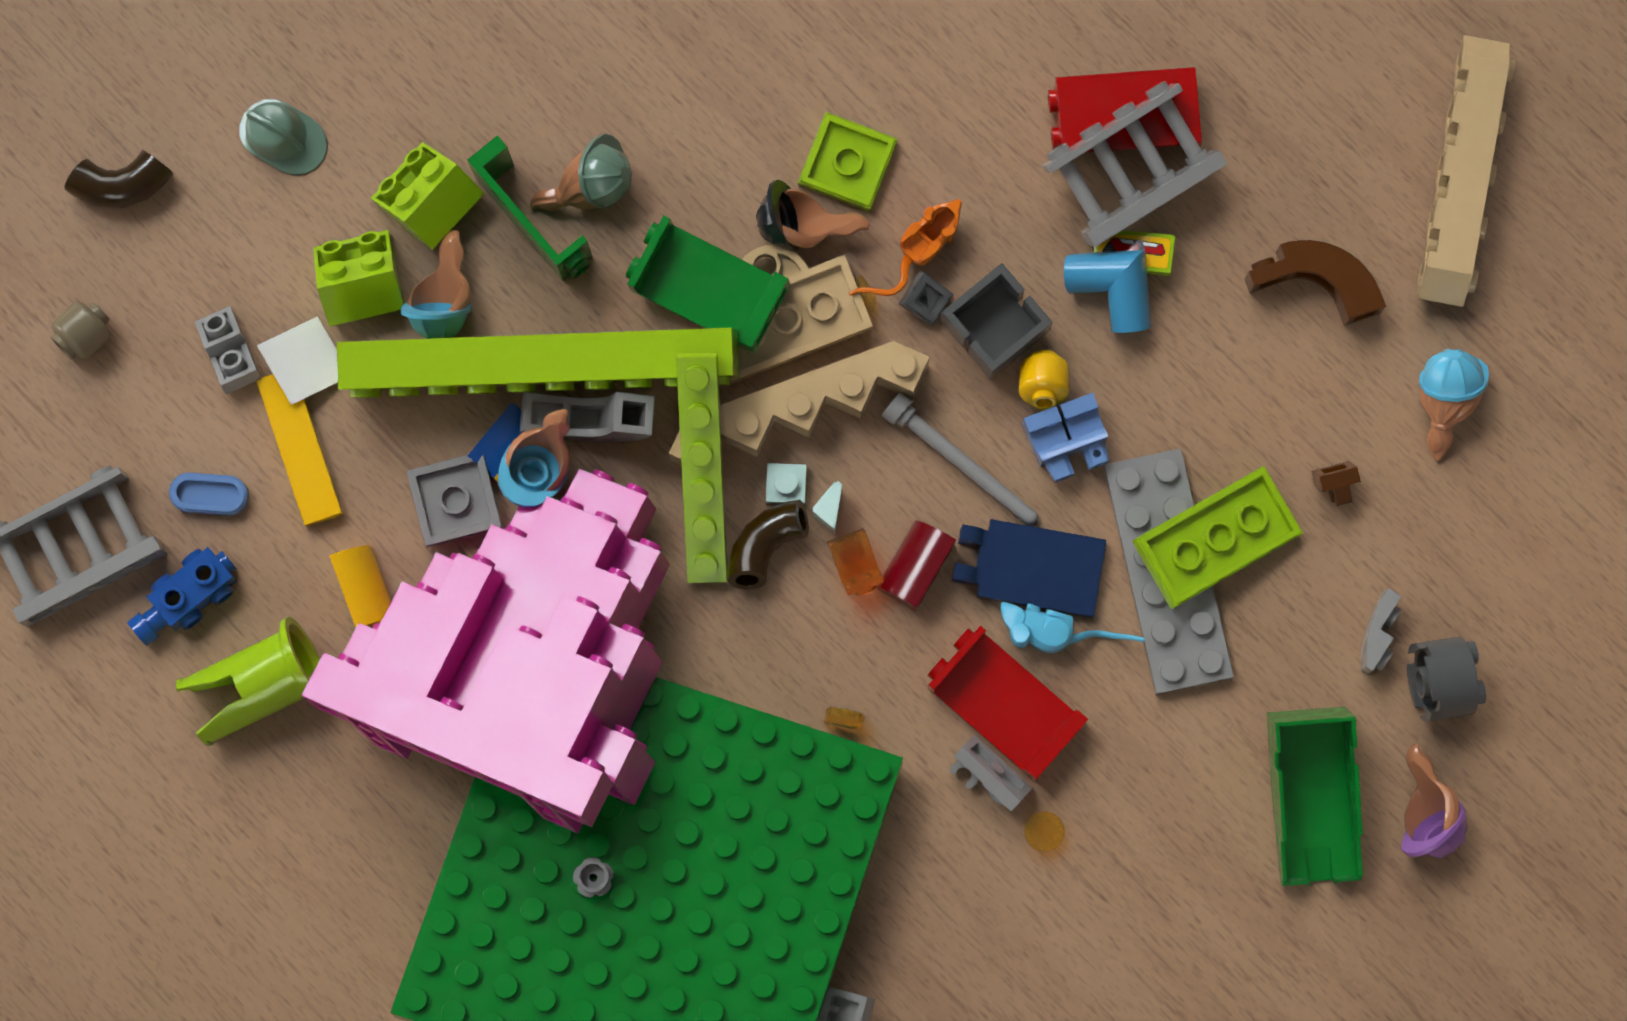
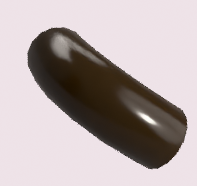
[64,150,173,208]
[727,499,809,590]

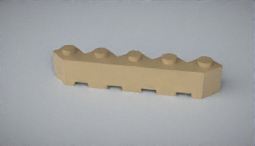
[1417,35,1516,307]
[669,341,929,465]

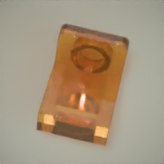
[827,528,884,595]

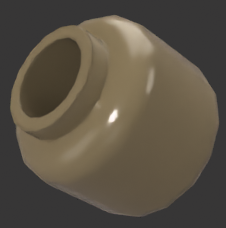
[51,302,110,360]

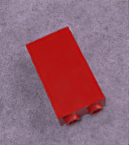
[1048,67,1202,153]
[927,625,1088,782]

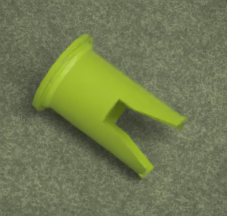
[176,616,320,746]

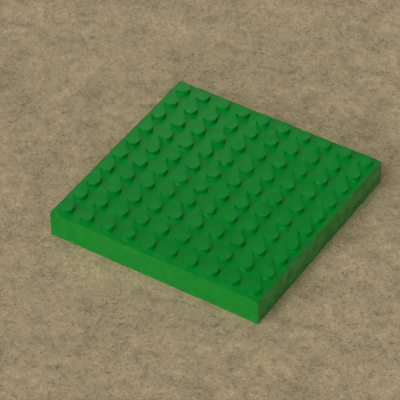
[390,677,903,1021]

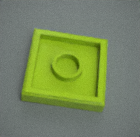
[798,112,898,212]

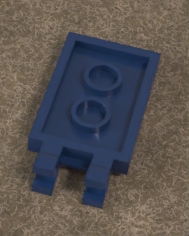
[951,519,1106,618]

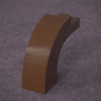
[1245,240,1386,326]

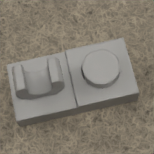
[950,735,1033,811]

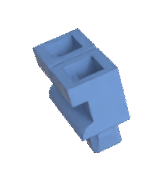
[1021,393,1109,483]

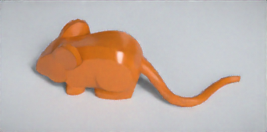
[849,199,962,296]

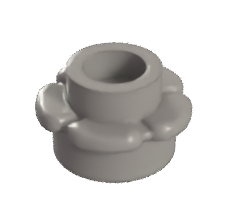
[573,858,613,898]

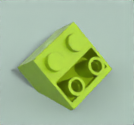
[371,142,484,250]
[313,230,404,327]

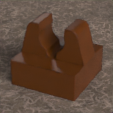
[1311,461,1361,506]

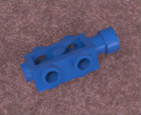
[127,547,237,646]

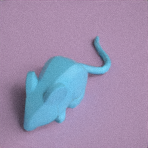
[1000,602,1145,654]

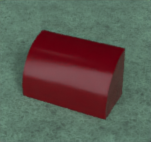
[875,520,956,611]

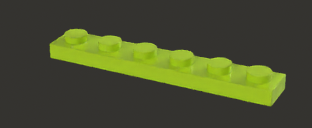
[676,352,727,583]

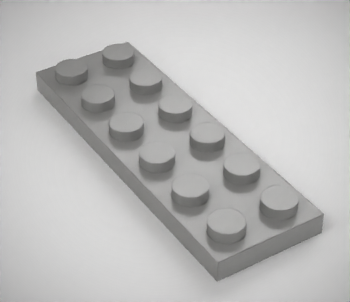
[1104,448,1234,695]

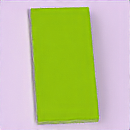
[1132,466,1303,609]

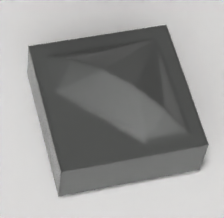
[898,272,953,326]

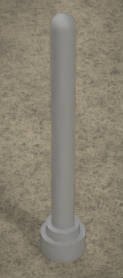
[881,392,1038,525]

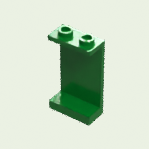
[467,135,593,281]
[625,215,791,354]

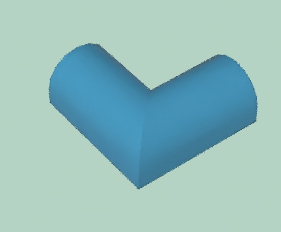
[1064,250,1151,333]

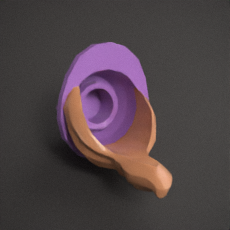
[1401,744,1468,858]

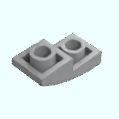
[195,306,262,394]
[1360,588,1402,675]

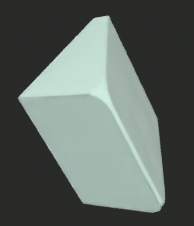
[812,481,842,534]

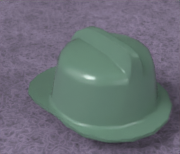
[239,99,327,175]

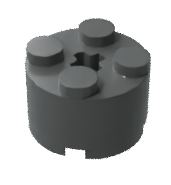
[1407,636,1486,722]

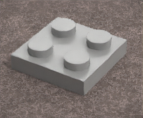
[406,455,503,548]

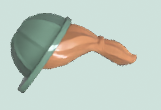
[530,134,633,211]

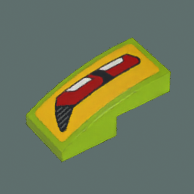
[1093,231,1175,276]

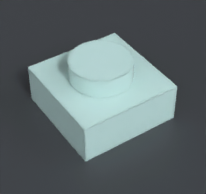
[766,463,807,505]

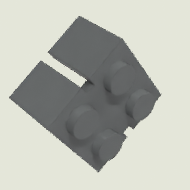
[941,263,1053,380]

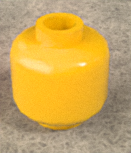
[1019,350,1070,410]

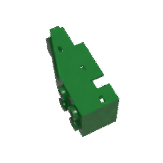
[1267,707,1363,886]

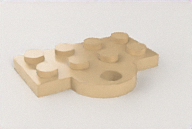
[730,245,873,384]

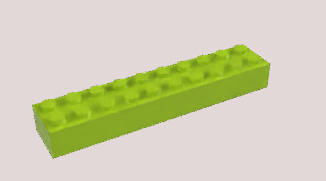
[336,328,740,398]

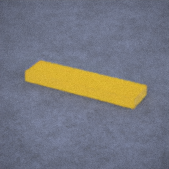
[256,374,344,527]

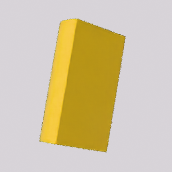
[329,545,392,628]

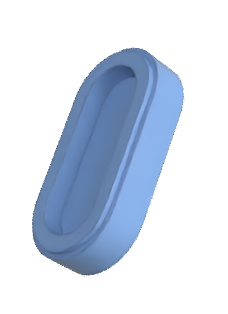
[169,473,249,516]

